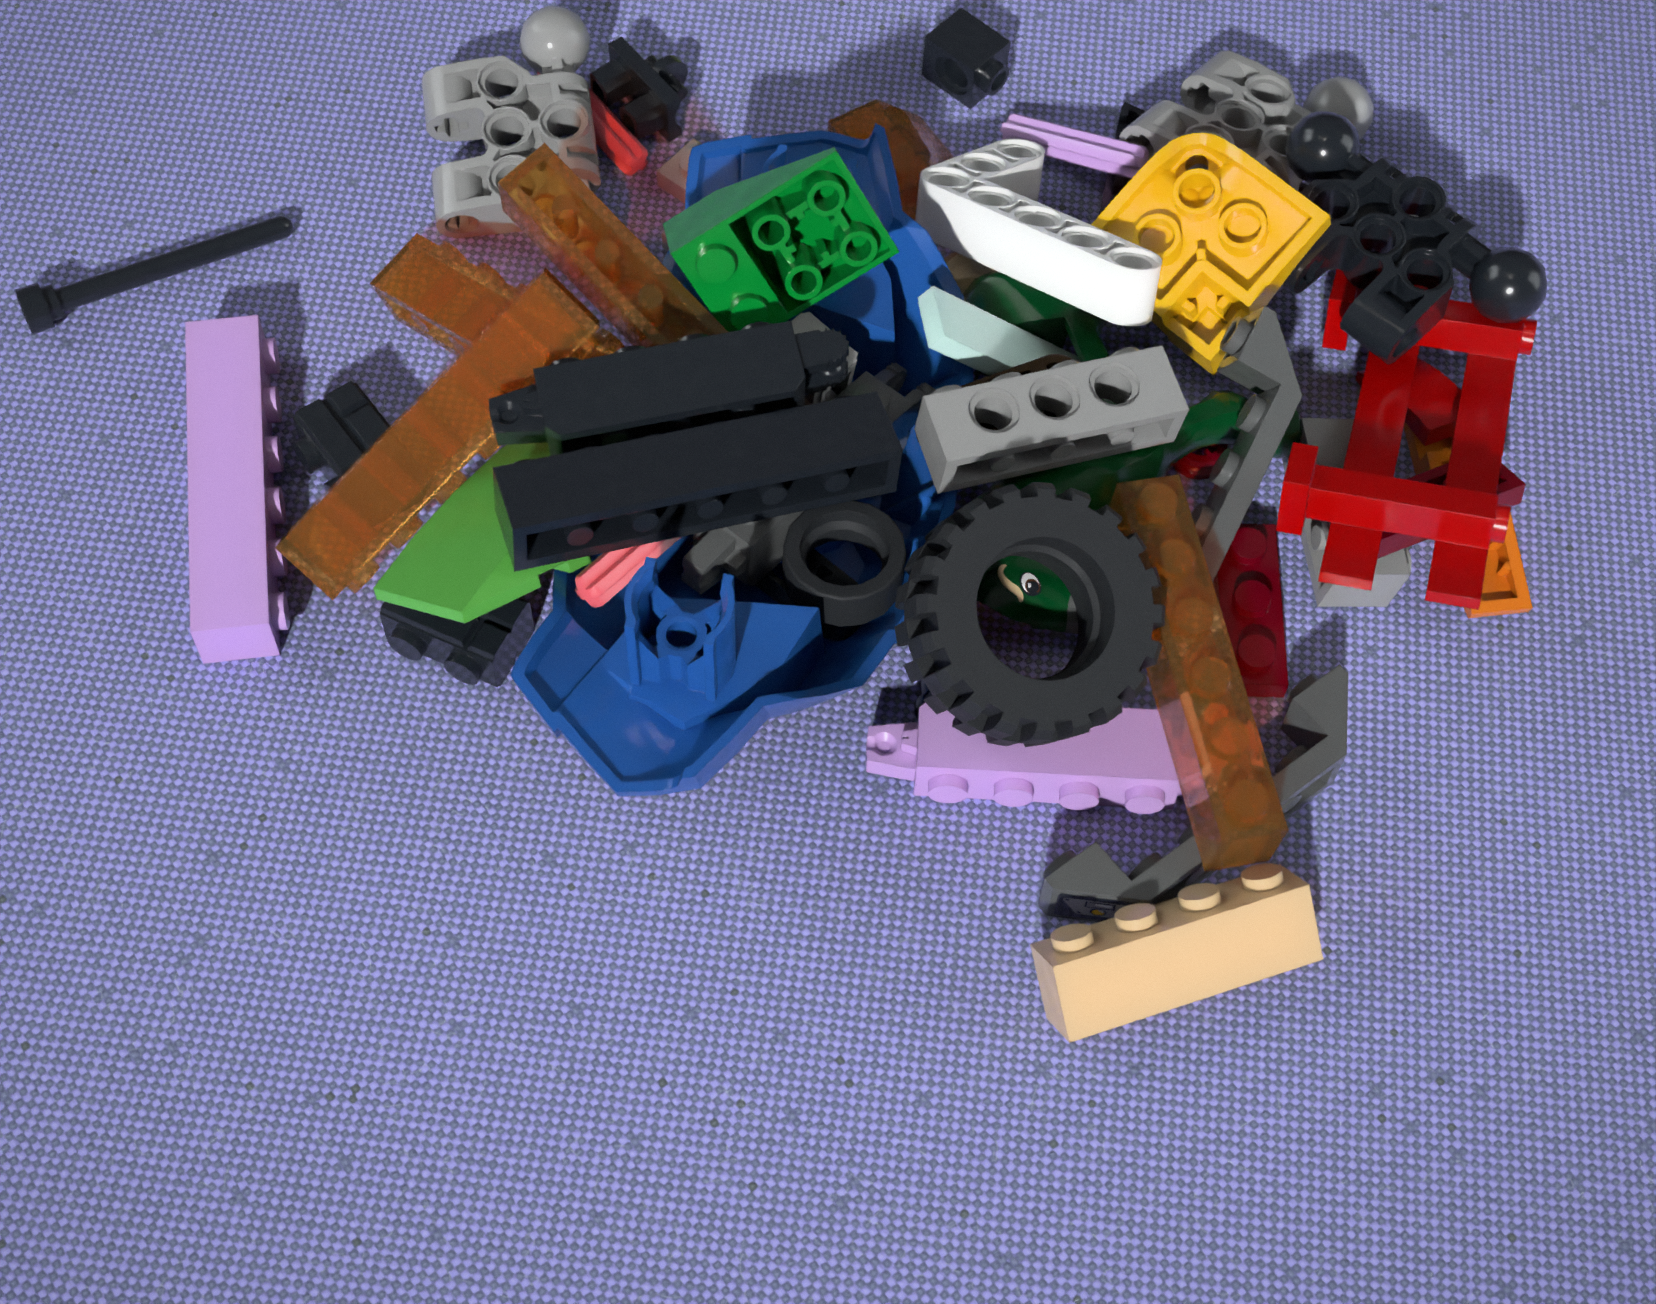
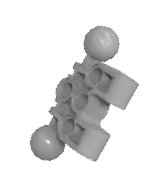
[422,5,616,270]
[1119,51,1374,191]

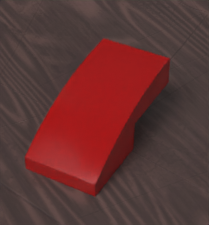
[1355,358,1461,446]

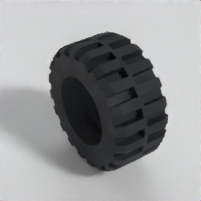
[894,482,1165,747]

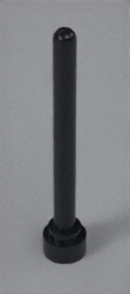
[14,216,293,335]

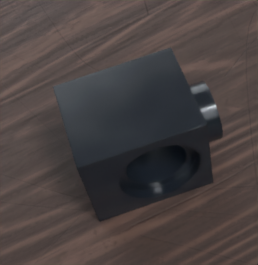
[921,8,1011,109]

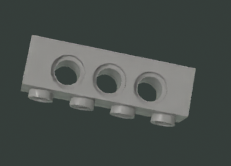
[914,345,1189,494]

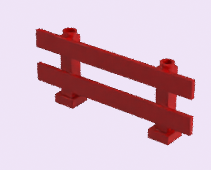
[1276,269,1537,610]

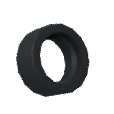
[782,500,906,627]

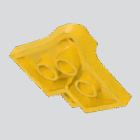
[1091,133,1331,376]

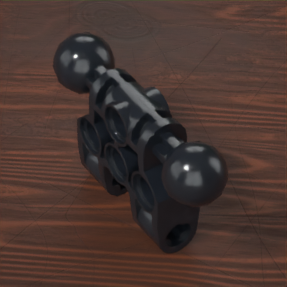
[1283,111,1547,365]

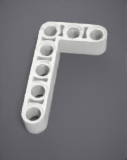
[915,139,1162,327]

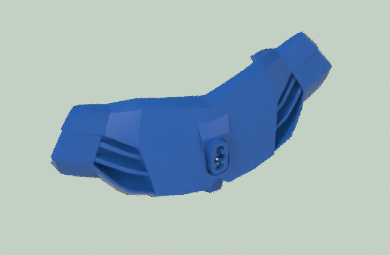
[510,123,974,797]

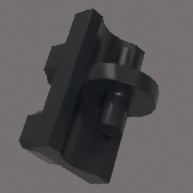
[590,36,688,142]

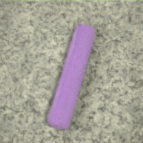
[1000,114,1149,179]

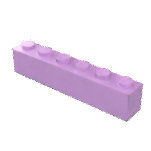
[185,315,290,664]

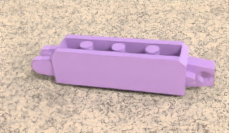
[865,703,1234,814]

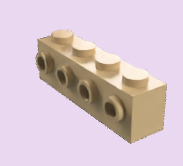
[1030,863,1323,1043]

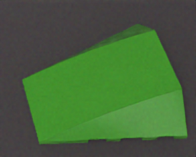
[373,443,592,624]

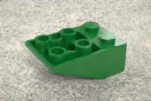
[663,147,899,333]

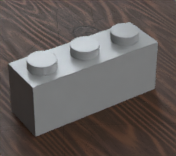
[1282,418,1412,607]

